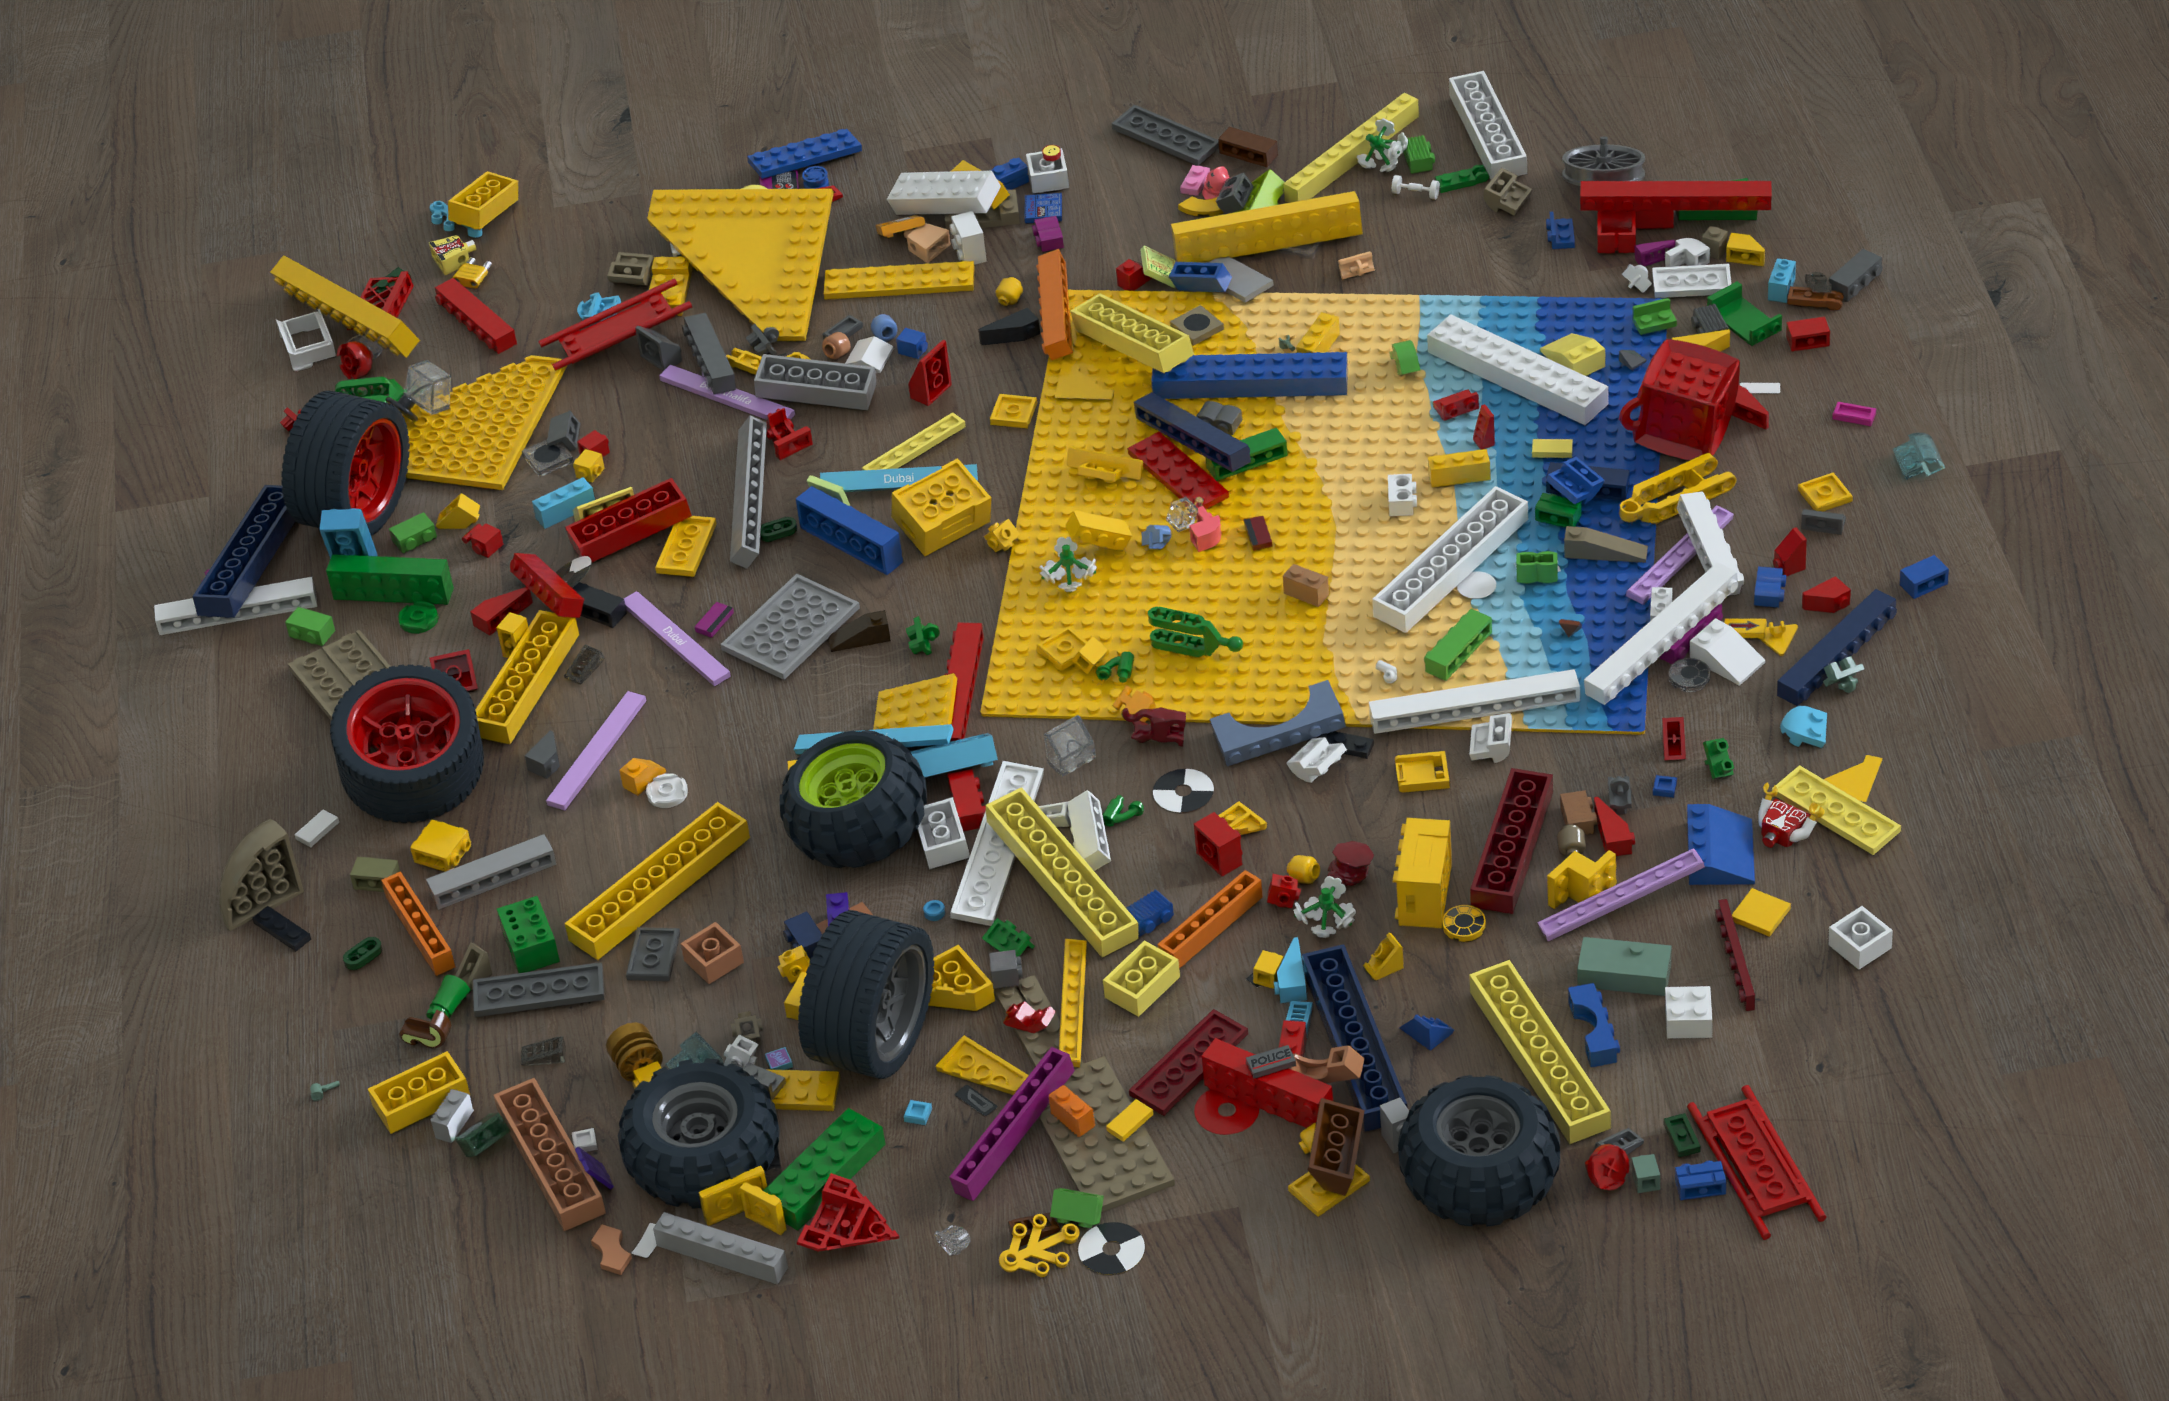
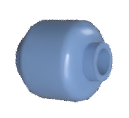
[871,314,897,342]

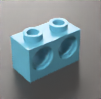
[1768,259,1796,303]

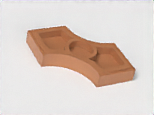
[591,1224,632,1275]

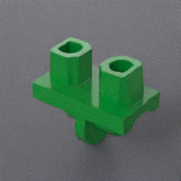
[906,616,940,655]
[1703,738,1734,779]

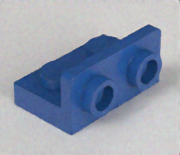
[1546,212,1575,249]

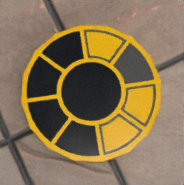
[1442,905,1486,942]

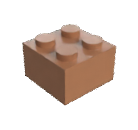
[681,922,744,984]

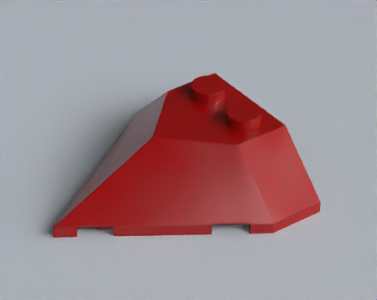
[797,1173,899,1252]

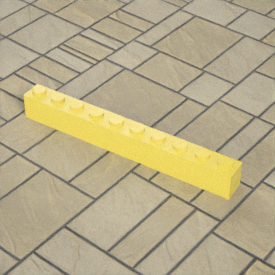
[1283,93,1419,203]

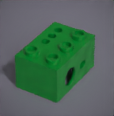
[497,896,560,973]

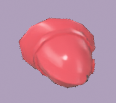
[1202,166,1230,200]

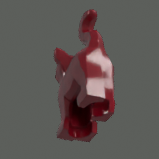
[1121,707,1186,746]

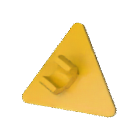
[1759,621,1798,656]

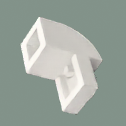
[1665,238,1710,267]

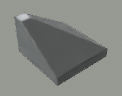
[1619,350,1647,370]

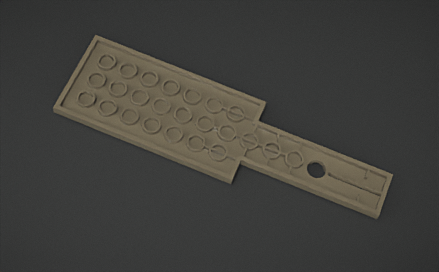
[994,975,1175,1212]

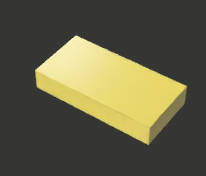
[1532,439,1573,458]

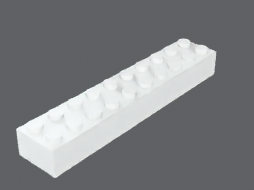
[1427,314,1608,425]
[1372,486,1528,633]

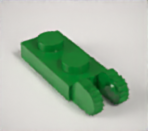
[1435,164,1490,193]

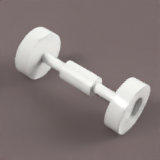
[1392,175,1440,200]

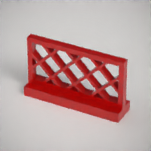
[346,271,414,330]

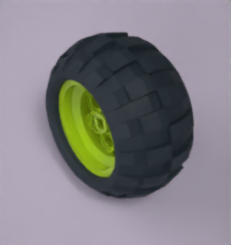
[779,730,927,868]

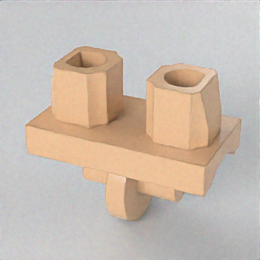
[1338,251,1375,279]

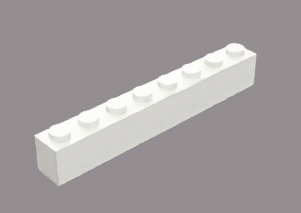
[154,577,317,635]

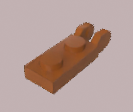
[1787,286,1844,310]

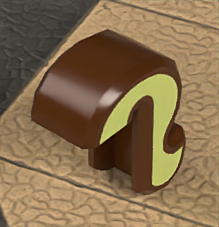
[399,1009,451,1048]

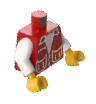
[1758,783,1825,848]

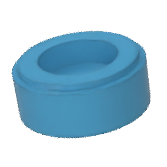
[923,900,945,921]

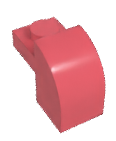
[1189,506,1221,552]

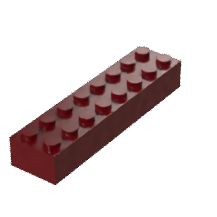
[1470,768,1553,914]

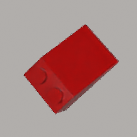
[908,340,952,406]

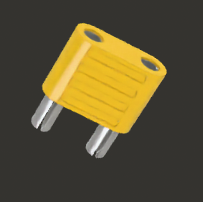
[452,257,491,289]

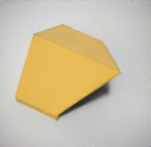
[1363,933,1404,980]

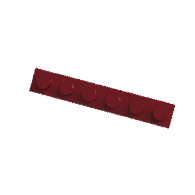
[1715,899,1755,1011]

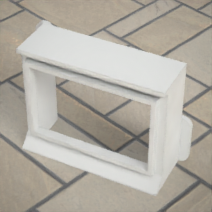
[276,309,336,371]

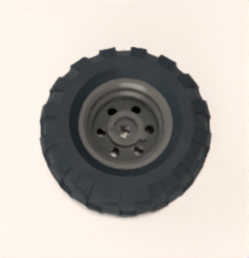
[618,1058,780,1209]

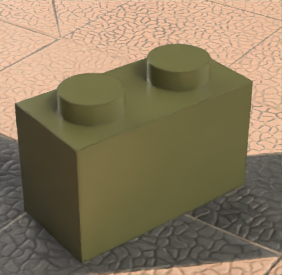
[350,857,400,892]

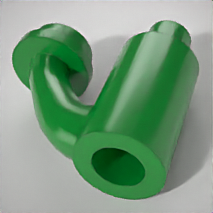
[1096,652,1134,683]
[1103,795,1144,827]

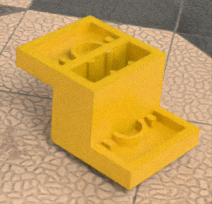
[1547,850,1617,909]

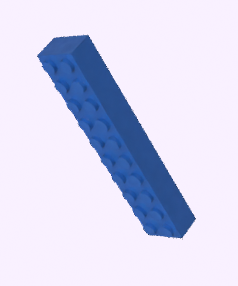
[1152,352,1348,399]

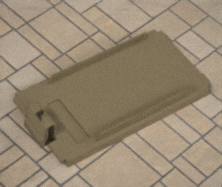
[288,630,397,725]

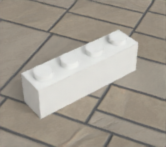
[1067,790,1111,871]

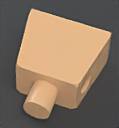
[904,223,951,263]

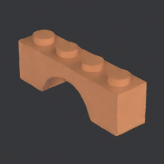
[1290,1045,1364,1083]

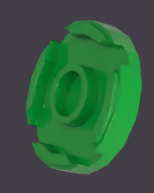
[398,601,439,634]

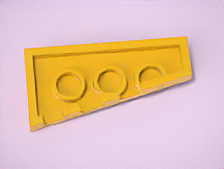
[935,1035,1029,1095]

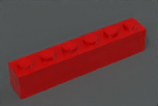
[435,278,517,354]
[510,553,584,618]

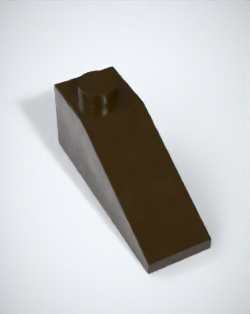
[828,610,891,652]

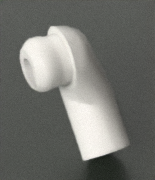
[1376,660,1397,684]

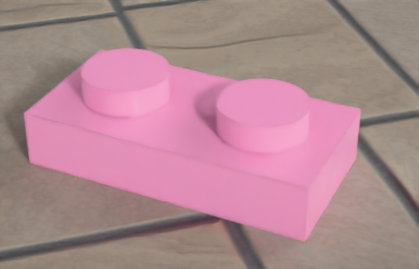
[1180,165,1210,196]

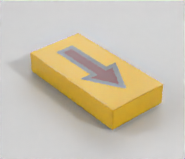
[1724,619,1767,638]

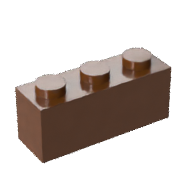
[1218,127,1278,167]

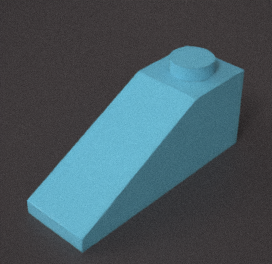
[1274,937,1307,1003]

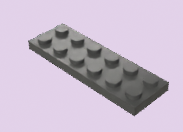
[1112,105,1219,166]
[473,962,605,1017]

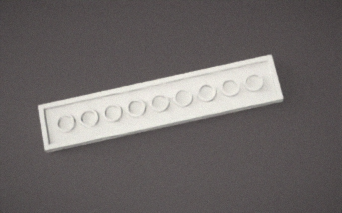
[950,761,1044,926]

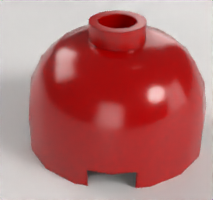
[337,341,373,379]

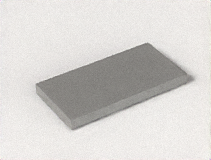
[1208,256,1274,303]

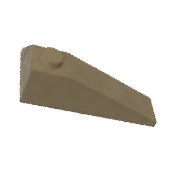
[1564,526,1648,563]

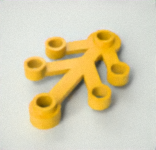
[999,1214,1080,1277]

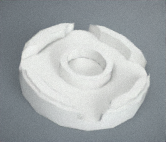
[646,774,688,808]

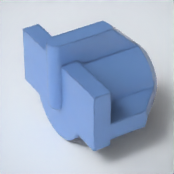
[1141,525,1171,549]

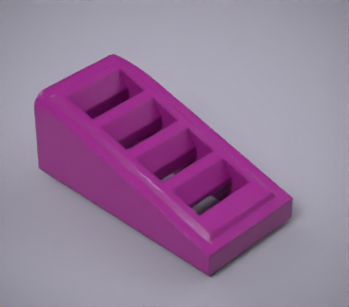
[1635,240,1675,267]

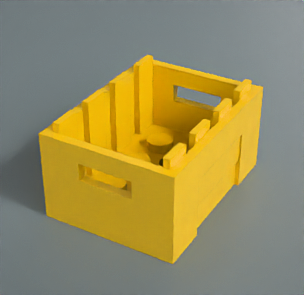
[891,458,991,556]
[1393,818,1452,928]

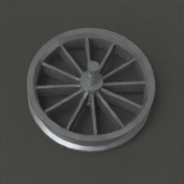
[1562,136,1645,186]

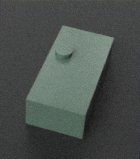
[1577,937,1672,996]

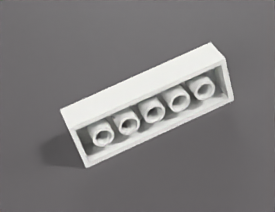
[887,171,1001,215]

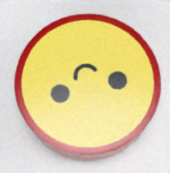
[1042,145,1061,161]

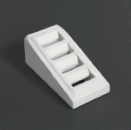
[1038,802,1071,827]

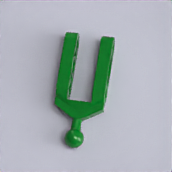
[335,377,426,403]
[1148,607,1243,657]

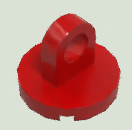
[1585,1144,1630,1191]

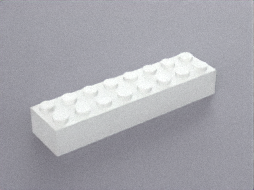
[1449,71,1527,180]

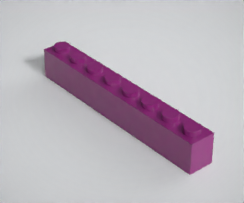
[949,1047,1075,1201]

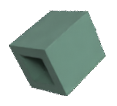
[1632,1154,1660,1193]

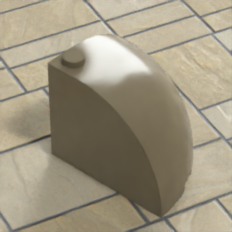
[219,819,304,931]

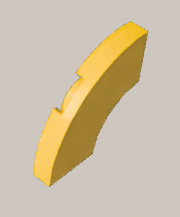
[1178,196,1224,216]

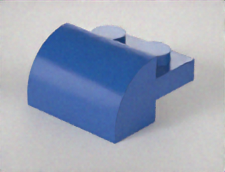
[1546,456,1605,504]

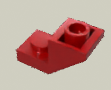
[1003,1001,1056,1033]

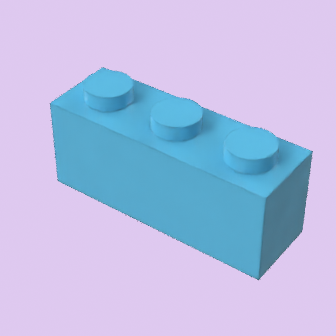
[532,477,595,529]

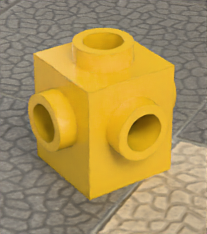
[984,519,1020,552]
[778,945,810,984]

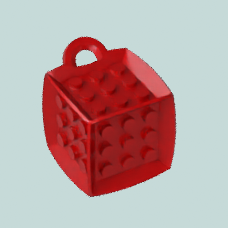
[1619,339,1740,461]

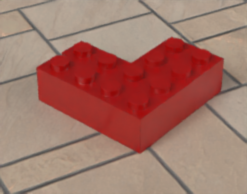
[1597,210,1674,253]

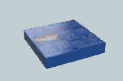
[1025,193,1062,224]

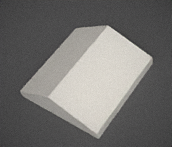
[845,336,894,373]

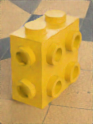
[410,820,471,872]

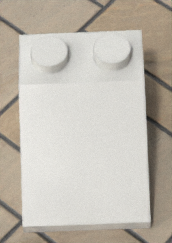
[1690,618,1765,686]

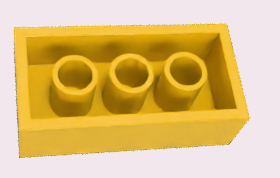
[448,171,518,230]
[368,1051,470,1134]

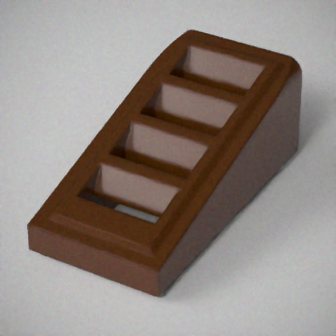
[1008,1212,1060,1247]

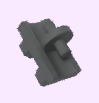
[746,324,779,357]
[1608,776,1632,814]

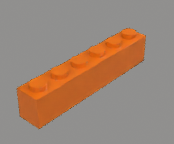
[1157,870,1263,969]
[381,871,456,976]

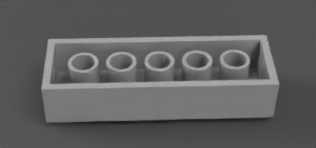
[754,354,877,410]

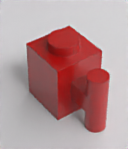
[462,523,504,558]

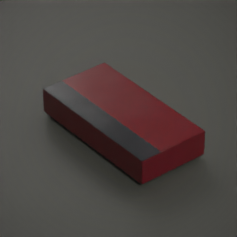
[1244,516,1273,551]

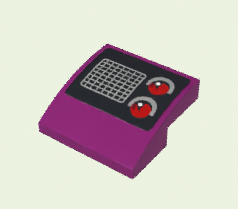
[759,170,799,189]

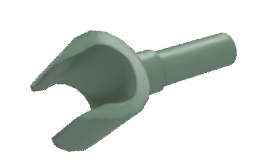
[1279,335,1295,351]
[310,1081,340,1101]

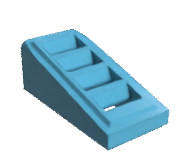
[1286,1001,1313,1037]

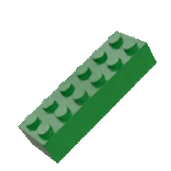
[326,554,454,605]
[763,1108,886,1231]

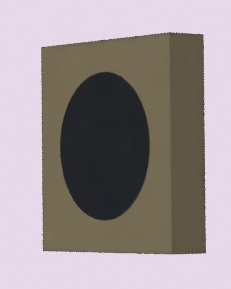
[1170,305,1224,346]

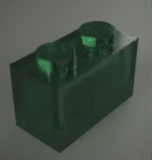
[455,1113,510,1157]

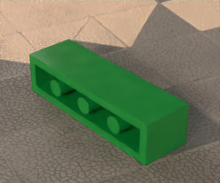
[1205,427,1288,481]

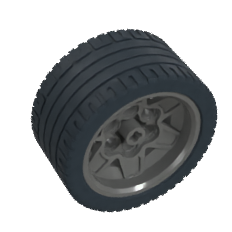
[798,910,934,1079]

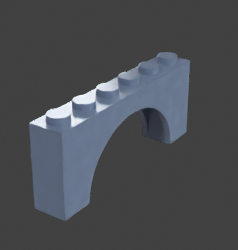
[1210,680,1346,766]

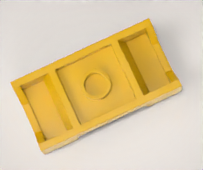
[649,256,693,316]

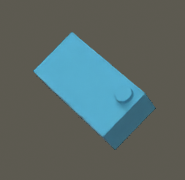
[910,733,998,777]

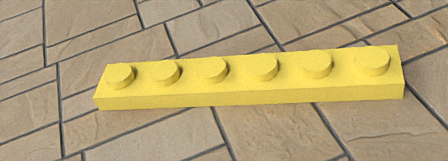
[862,412,966,470]

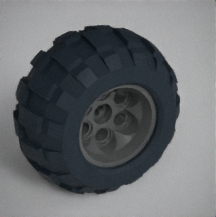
[1398,1075,1560,1227]

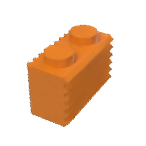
[1049,1085,1096,1137]

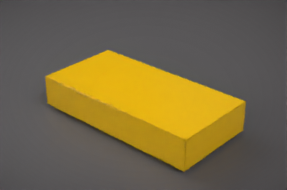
[1106,1099,1153,1142]

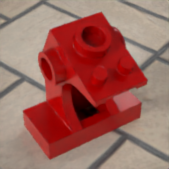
[766,408,813,460]

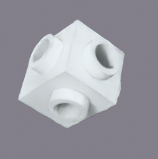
[724,1035,759,1068]

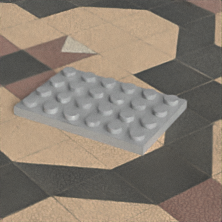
[721,574,860,680]

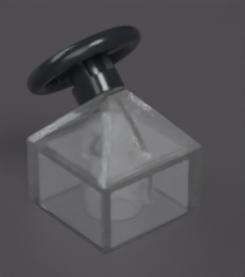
[386,360,451,422]

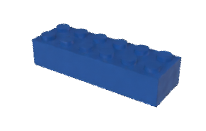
[796,486,903,575]

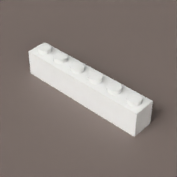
[1677,492,1744,596]

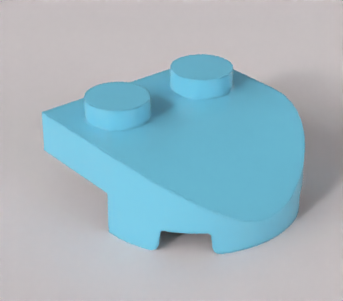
[577,292,621,327]
[1780,706,1827,748]

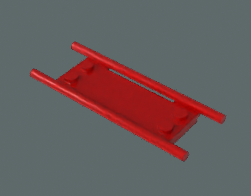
[538,278,693,371]
[1687,1085,1827,1240]

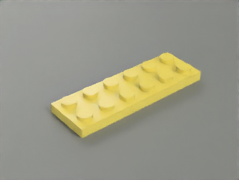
[1772,765,1901,855]

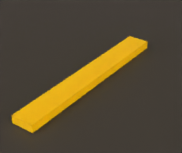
[1059,939,1087,1068]

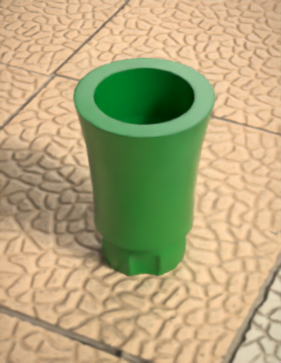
[426,975,470,1021]

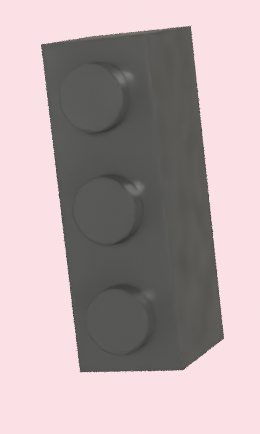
[1829,249,1883,302]

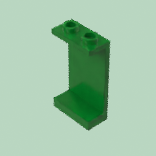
[1707,281,1782,346]

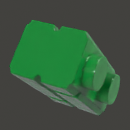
[1535,493,1581,528]

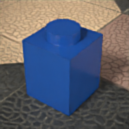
[896,328,928,359]

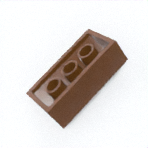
[1307,1098,1365,1196]

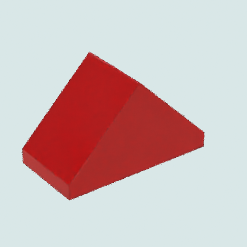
[1662,717,1686,760]

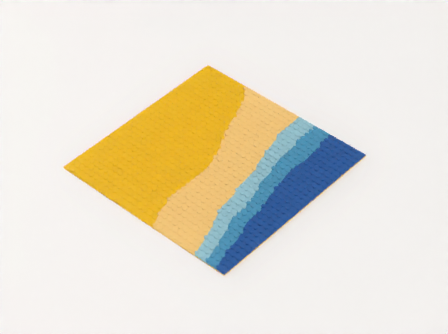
[980,289,1667,735]

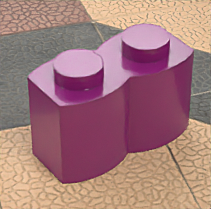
[1032,216,1064,252]

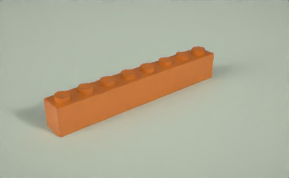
[1036,249,1073,360]

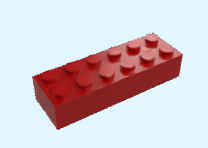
[565,478,692,563]
[1202,1038,1333,1128]

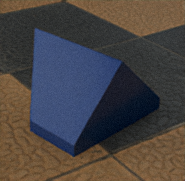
[1399,1015,1454,1051]

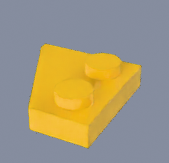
[1218,801,1267,835]

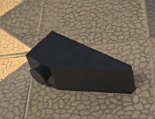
[978,307,1040,345]

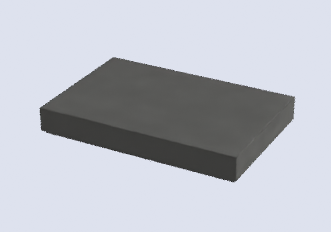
[626,927,680,981]

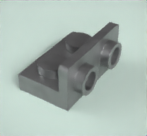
[743,1062,786,1101]

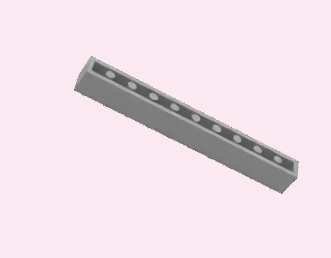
[730,415,767,569]

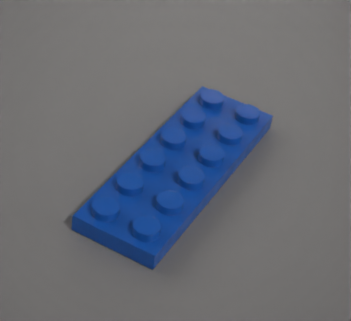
[747,129,862,179]

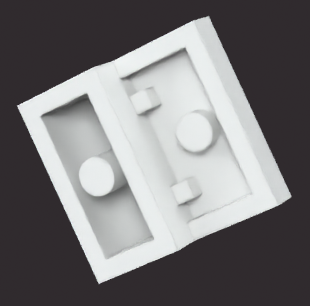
[1469,713,1512,763]
[1287,737,1346,782]

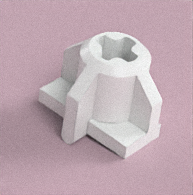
[1622,264,1652,293]

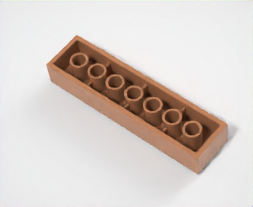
[494,1078,606,1231]

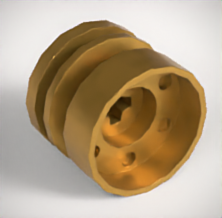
[606,1022,663,1082]

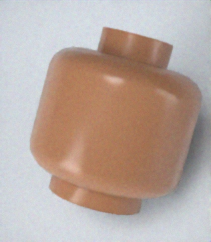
[822,332,851,360]

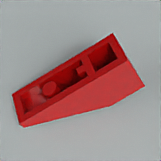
[1732,385,1769,430]
[470,587,533,636]
[1594,797,1635,856]

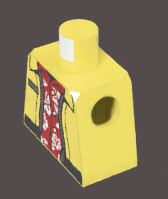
[429,235,476,275]

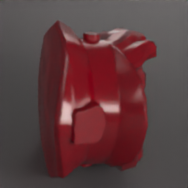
[1327,841,1374,886]

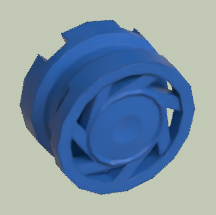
[802,166,829,189]

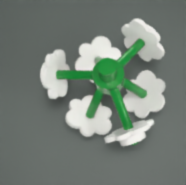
[1357,118,1408,172]
[1039,537,1097,592]
[1293,876,1356,938]

